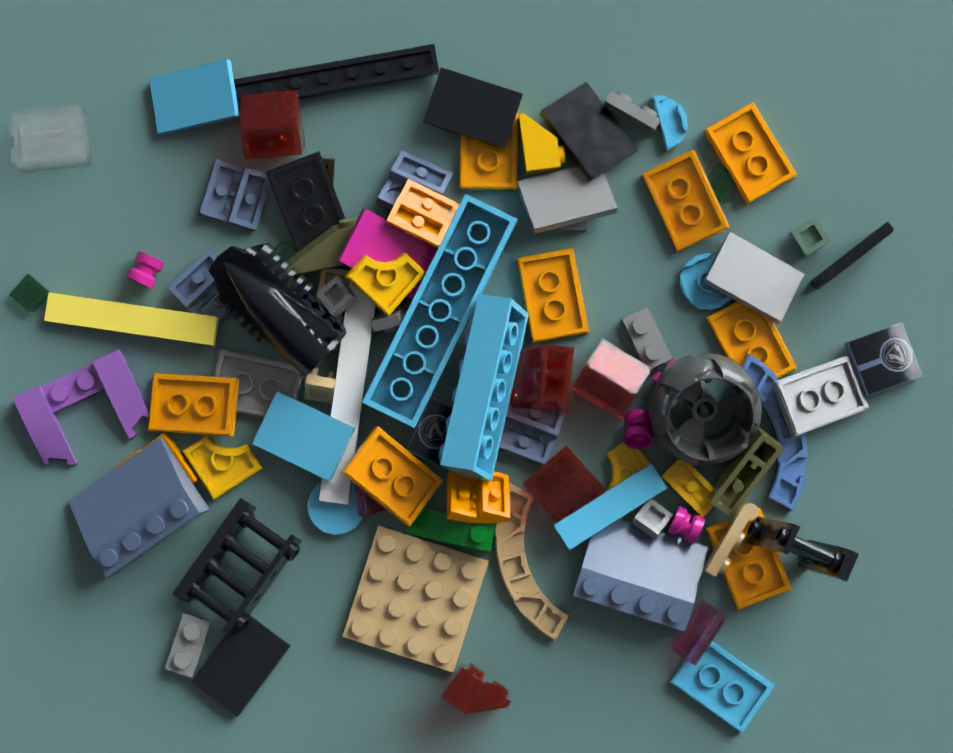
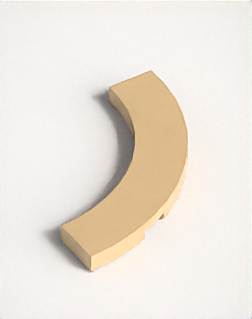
[495,483,569,641]

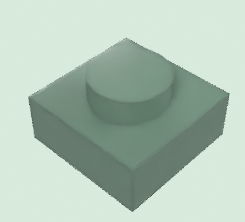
[789,217,830,258]

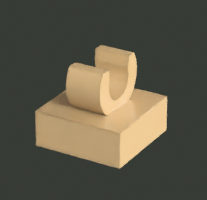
[304,368,336,404]

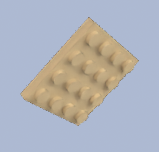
[342,525,489,672]

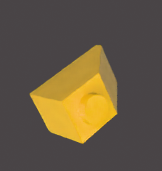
[518,113,565,176]

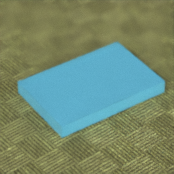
[149,59,240,135]
[252,391,356,481]
[669,634,775,734]

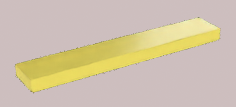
[44,292,219,346]

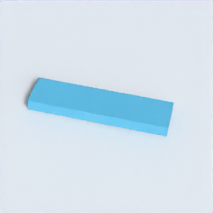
[553,463,667,550]

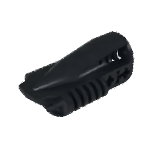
[208,242,347,379]

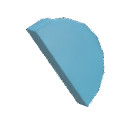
[651,95,687,152]

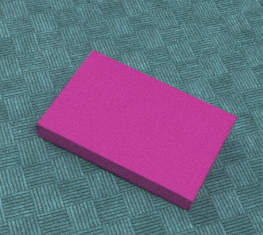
[337,209,438,300]

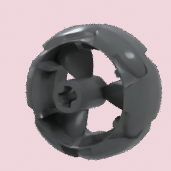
[648,353,762,466]

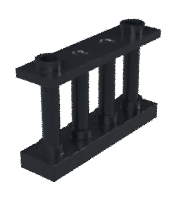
[172,498,302,636]
[746,516,859,582]

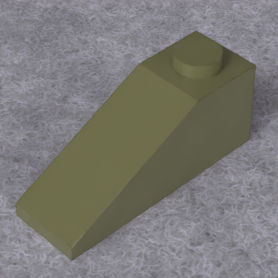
[286,218,356,274]
[708,427,785,518]

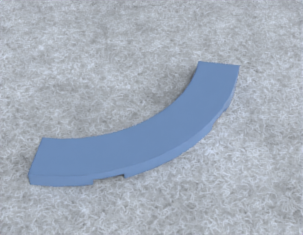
[741,354,808,512]

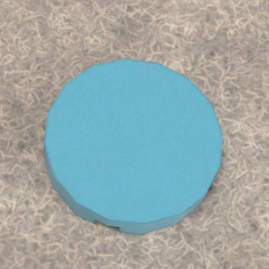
[679,253,731,311]
[307,482,366,535]

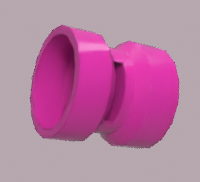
[126,251,165,289]
[624,409,653,449]
[667,506,705,544]

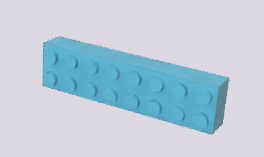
[362,194,518,430]

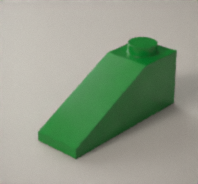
[405,508,496,552]

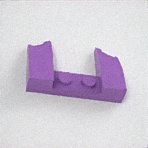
[12,349,150,466]

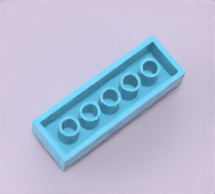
[439,294,529,482]

